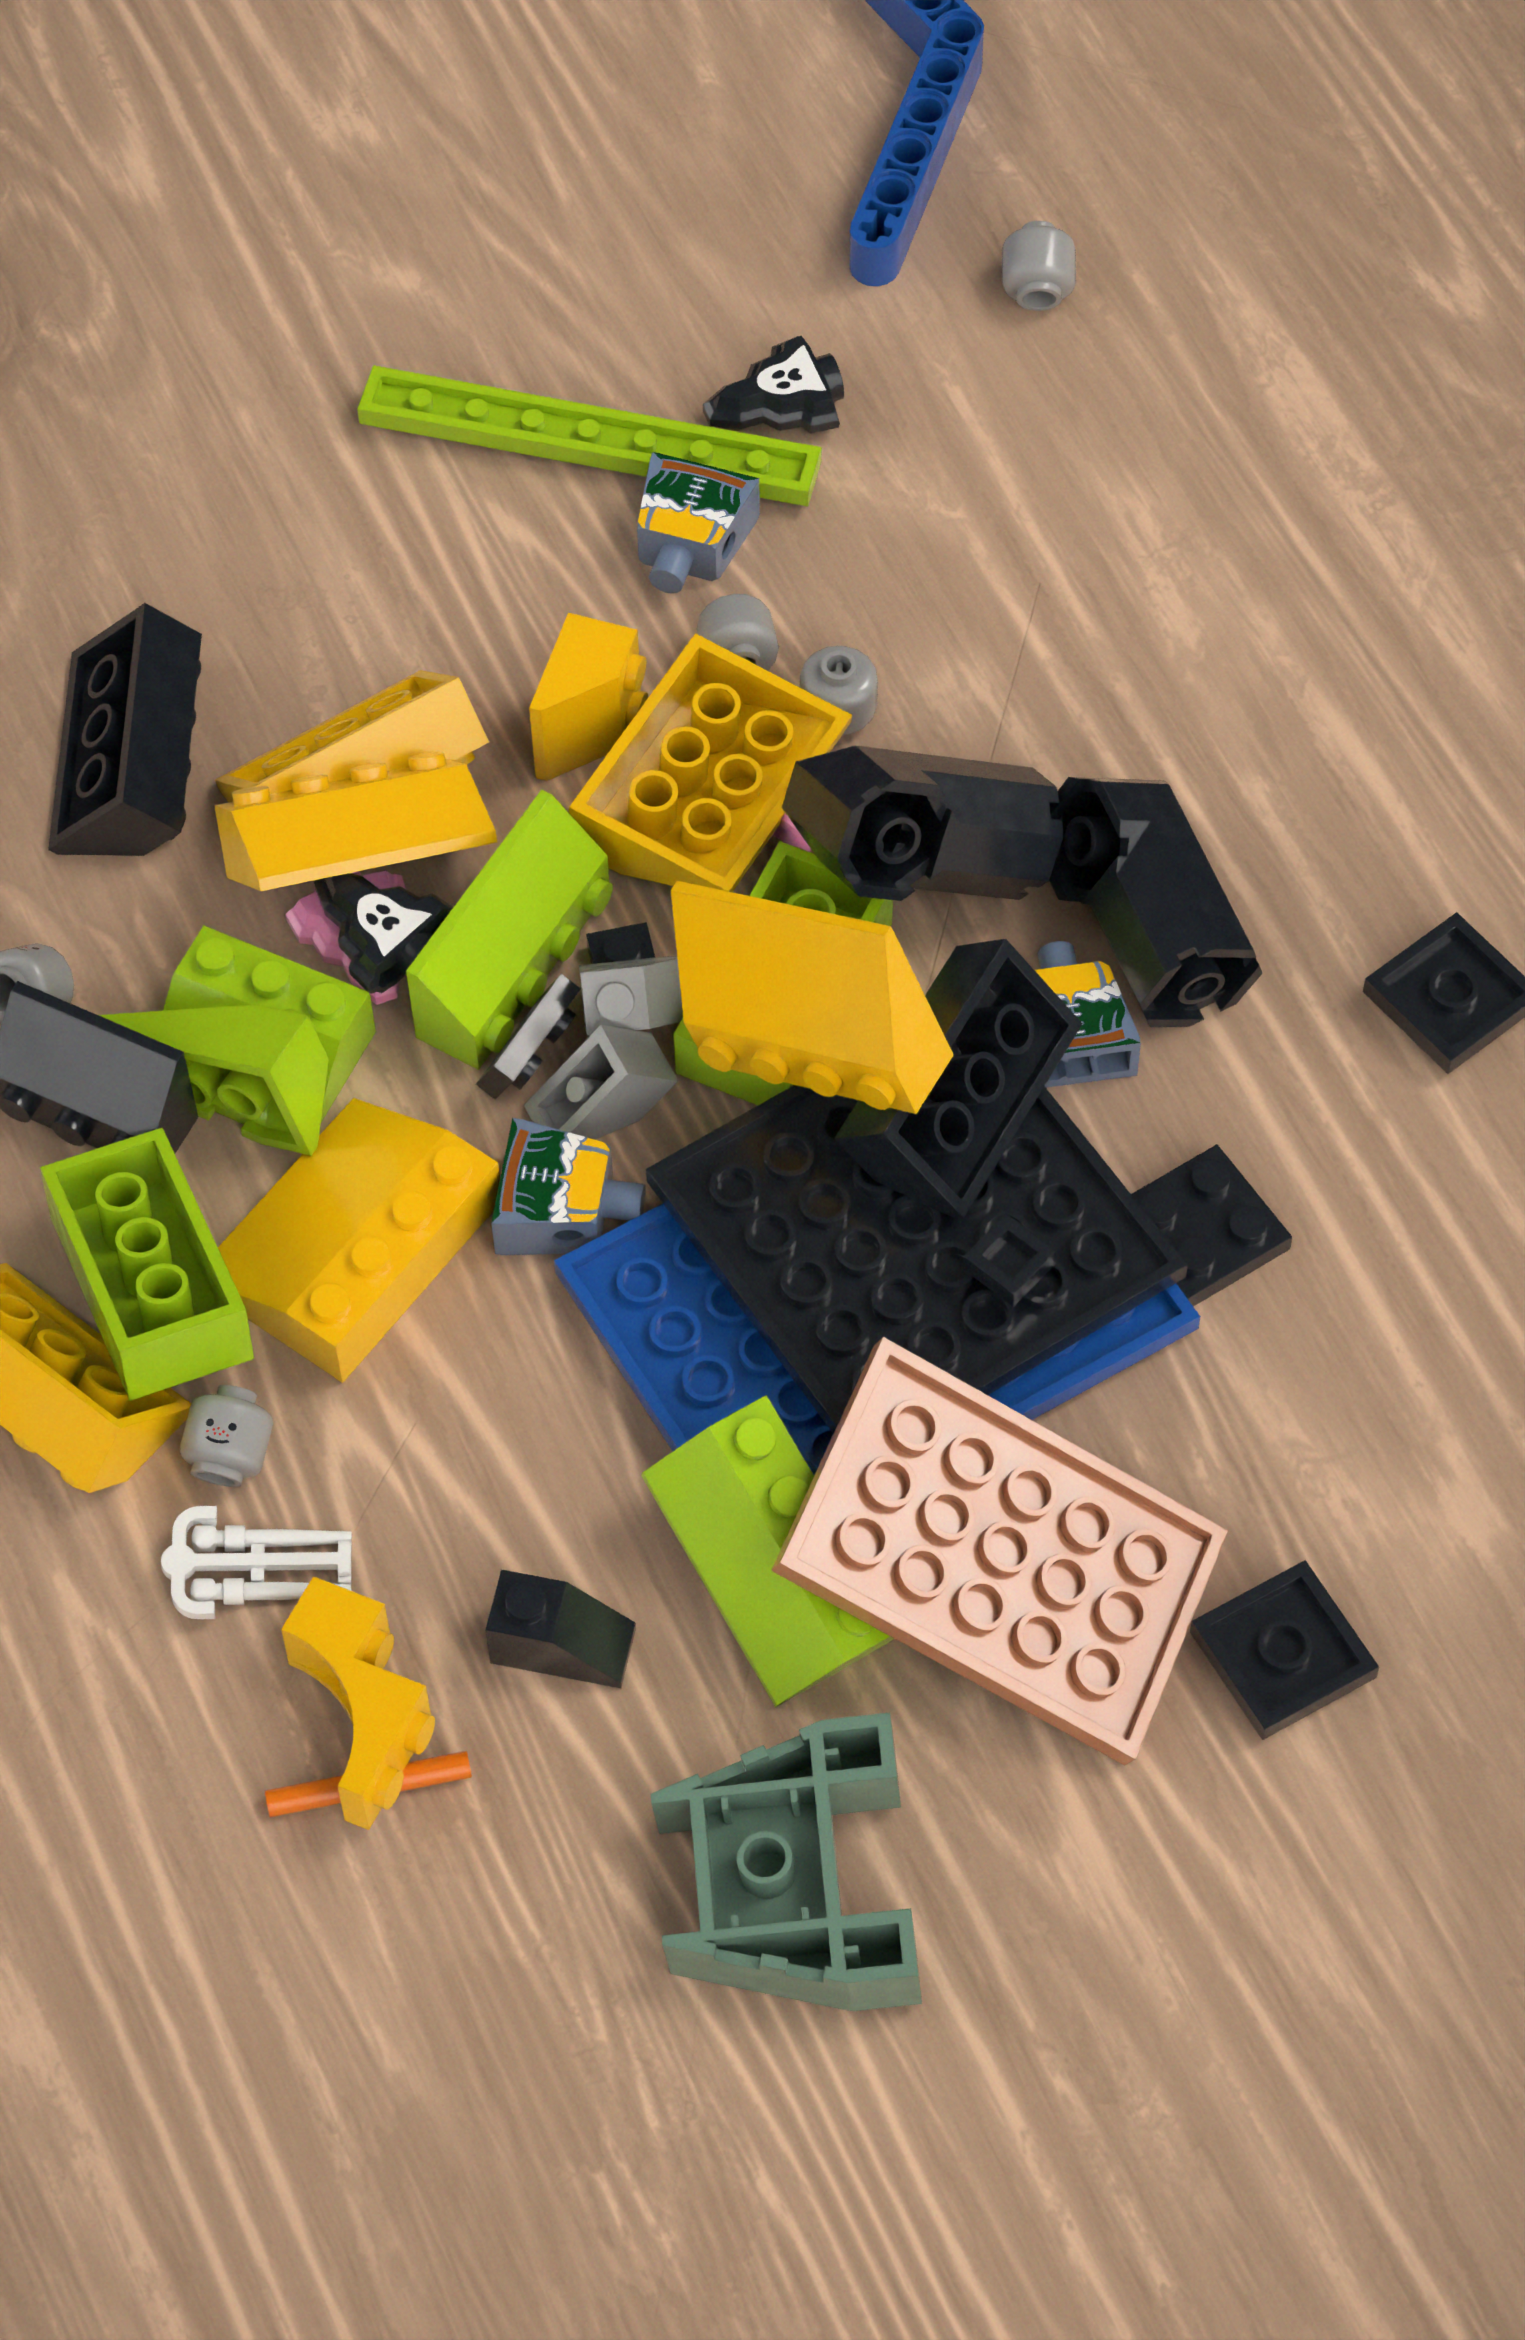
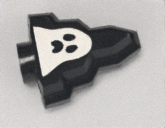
[703,336,844,433]
[314,873,453,994]

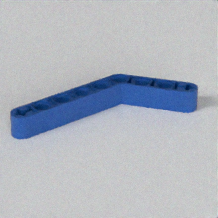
[850,0,984,286]

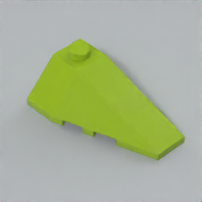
[99,1004,329,1156]

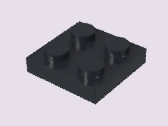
[1363,912,1525,1074]
[1131,1144,1292,1307]
[1190,1560,1379,1740]

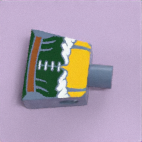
[637,452,760,593]
[1035,941,1141,1088]
[491,1118,646,1255]

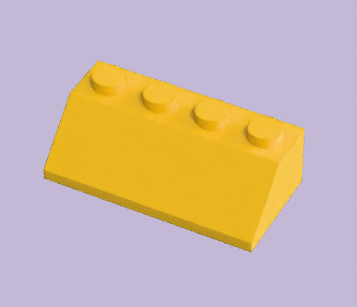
[215,670,489,803]
[214,751,498,891]
[0,1263,191,1493]

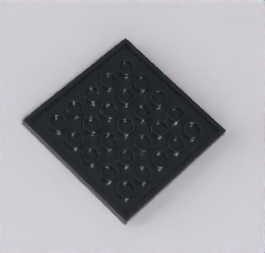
[646,1085,1187,1434]

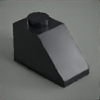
[485,1569,636,1688]

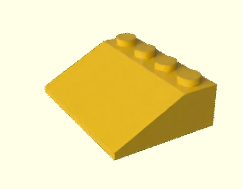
[569,633,852,892]
[671,881,954,1114]
[218,1098,500,1383]

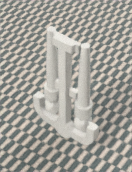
[161,1506,352,1619]

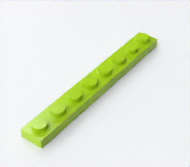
[357,365,822,507]

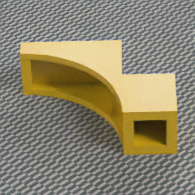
[281,1576,435,1830]

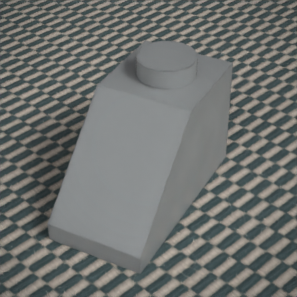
[579,955,683,1035]
[524,1025,678,1139]

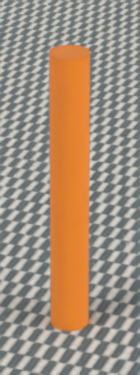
[265,1751,472,1817]

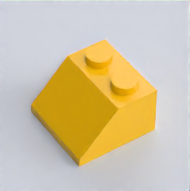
[529,613,648,781]

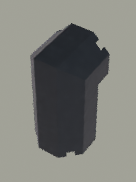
[782,745,1064,901]
[1049,777,1262,1027]

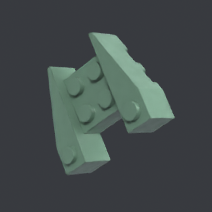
[651,1712,922,2011]

